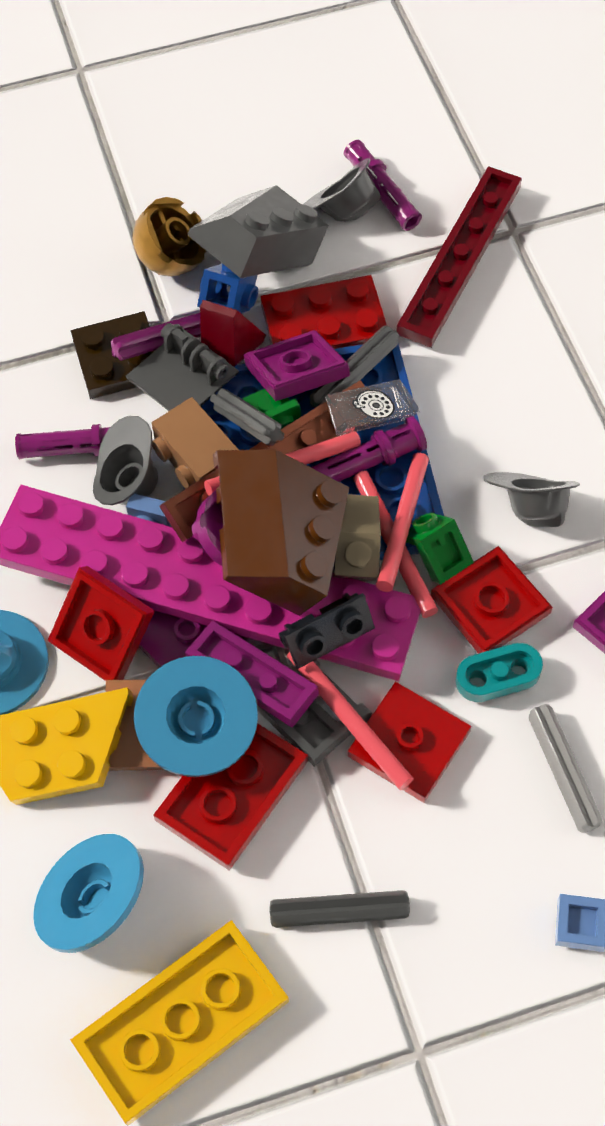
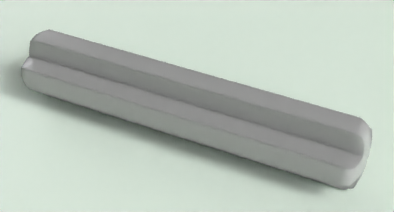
[528,704,602,833]

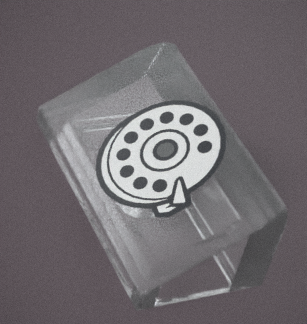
[325,379,420,436]

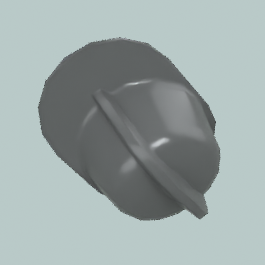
[303,158,381,222]
[92,415,158,506]
[483,472,580,527]

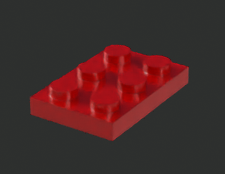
[260,275,387,349]
[153,723,308,871]

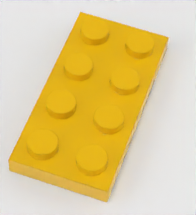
[70,920,289,1126]

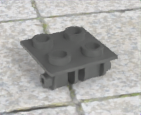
[126,323,239,411]

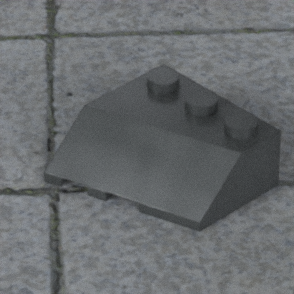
[188,185,329,278]

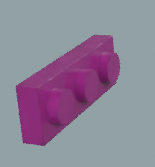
[185,620,319,728]

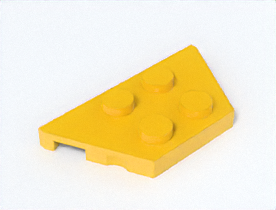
[0,687,134,805]

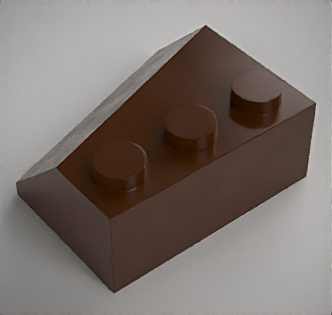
[213,449,349,616]

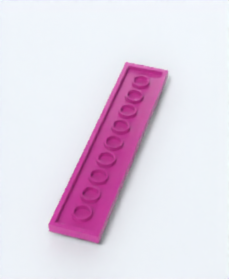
[0,484,421,682]

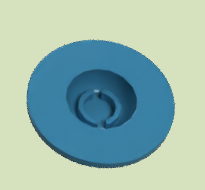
[0,610,49,715]
[134,656,258,777]
[33,834,144,953]

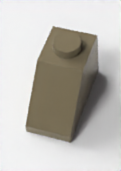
[332,494,381,582]

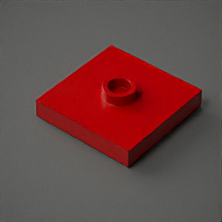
[430,546,553,654]
[47,566,155,681]
[347,681,472,803]

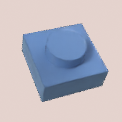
[126,494,172,527]
[555,893,605,952]

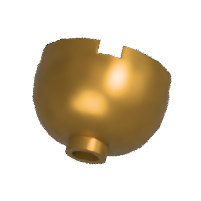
[132,197,207,276]

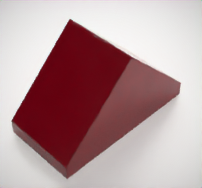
[200,300,266,367]

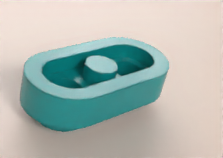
[455,643,543,702]

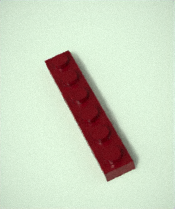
[396,166,522,348]

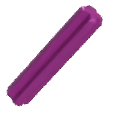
[111,313,201,360]

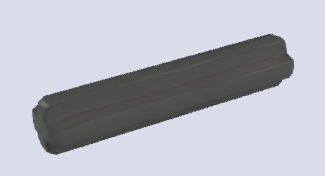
[309,325,399,409]
[210,388,285,446]
[269,890,410,928]

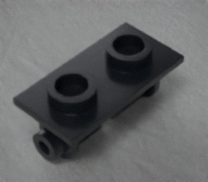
[278,593,375,669]

